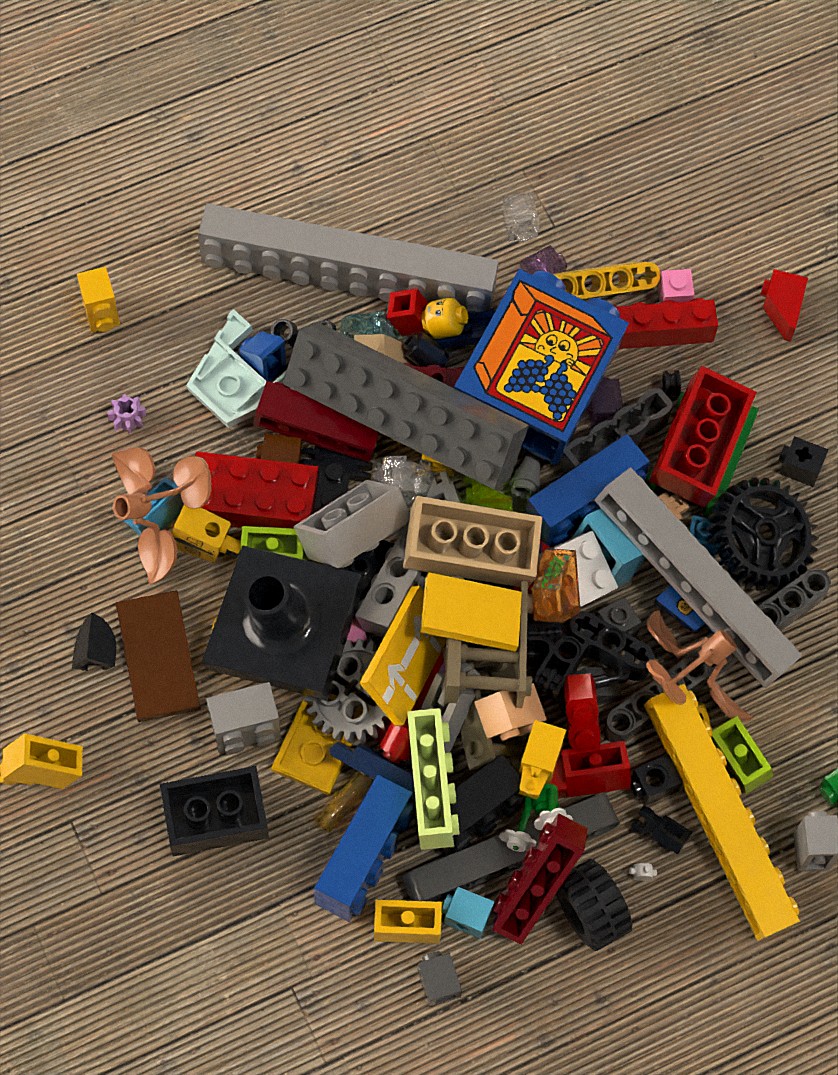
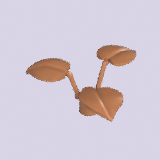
[111,447,211,584]
[646,610,755,722]

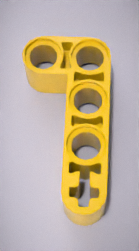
[553,262,661,299]

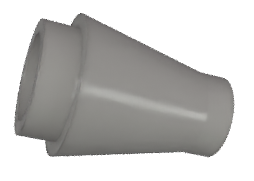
[510,453,541,500]

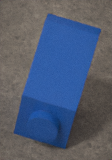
[239,331,286,382]

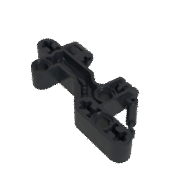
[449,576,654,700]

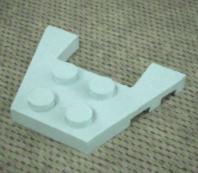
[186,309,294,428]

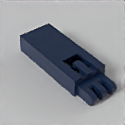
[330,742,416,800]

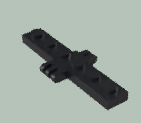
[300,445,375,514]

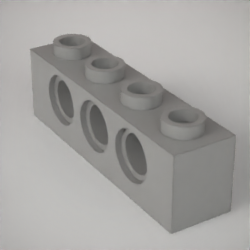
[355,523,428,638]

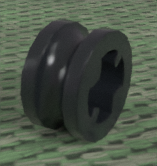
[662,370,681,397]

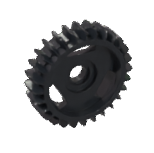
[706,477,819,591]

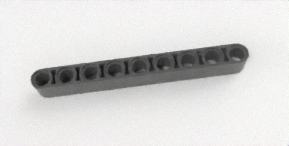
[604,568,831,743]

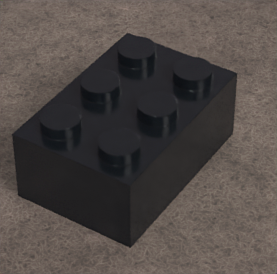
[438,754,525,857]
[159,766,269,857]

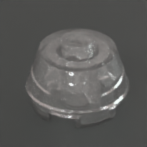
[372,456,434,508]

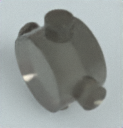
[507,494,526,514]

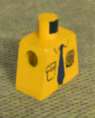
[172,504,241,562]

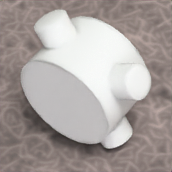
[629,863,657,881]

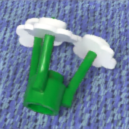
[499,783,573,852]

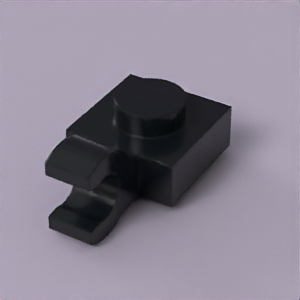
[631,806,693,854]

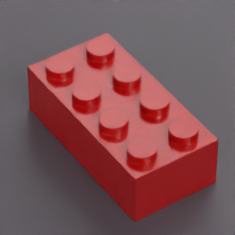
[649,366,757,507]
[195,451,319,529]

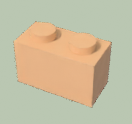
[474,683,547,741]

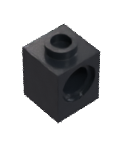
[631,754,683,806]

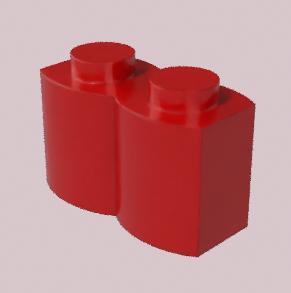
[564,674,601,750]

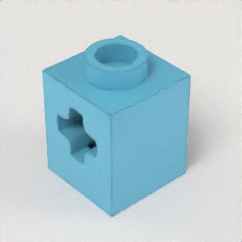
[442,887,494,939]

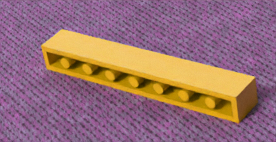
[644,684,800,941]

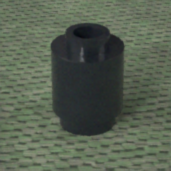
[403,331,449,367]

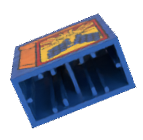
[454,269,629,465]

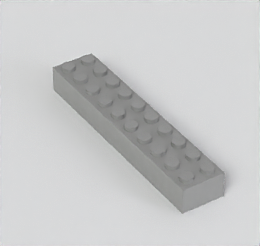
[198,203,499,313]

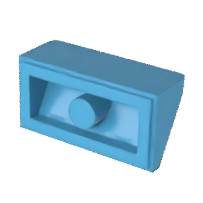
[123,477,184,535]

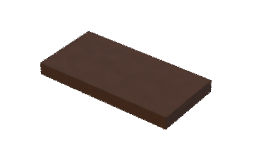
[116,590,201,722]

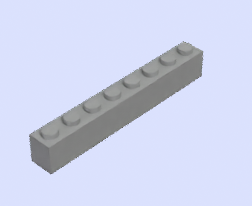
[594,467,802,688]

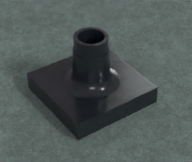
[202,545,366,700]

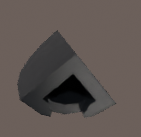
[72,612,117,671]

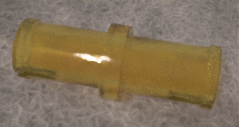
[314,771,372,833]

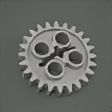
[304,639,389,743]

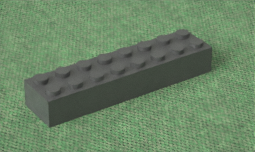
[283,322,529,490]

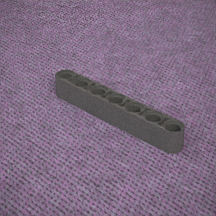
[402,793,620,902]

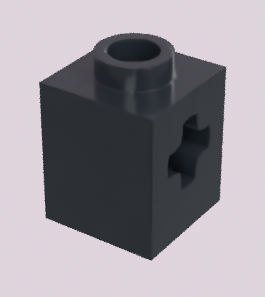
[778,436,829,487]

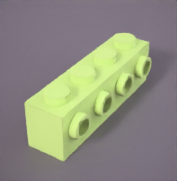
[408,708,460,850]

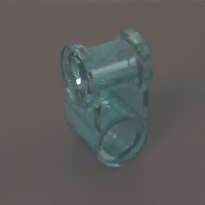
[340,311,398,340]

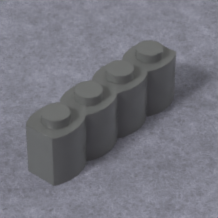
[561,388,673,474]

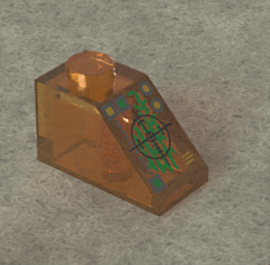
[532,548,581,623]

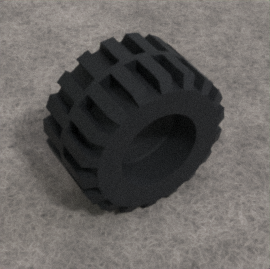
[556,859,632,951]

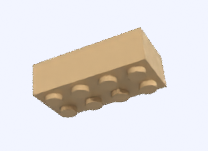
[403,496,542,588]

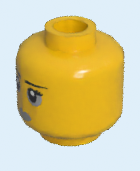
[421,298,468,339]

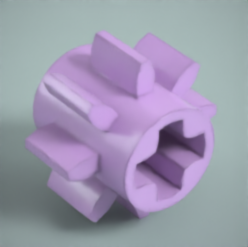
[107,394,146,434]

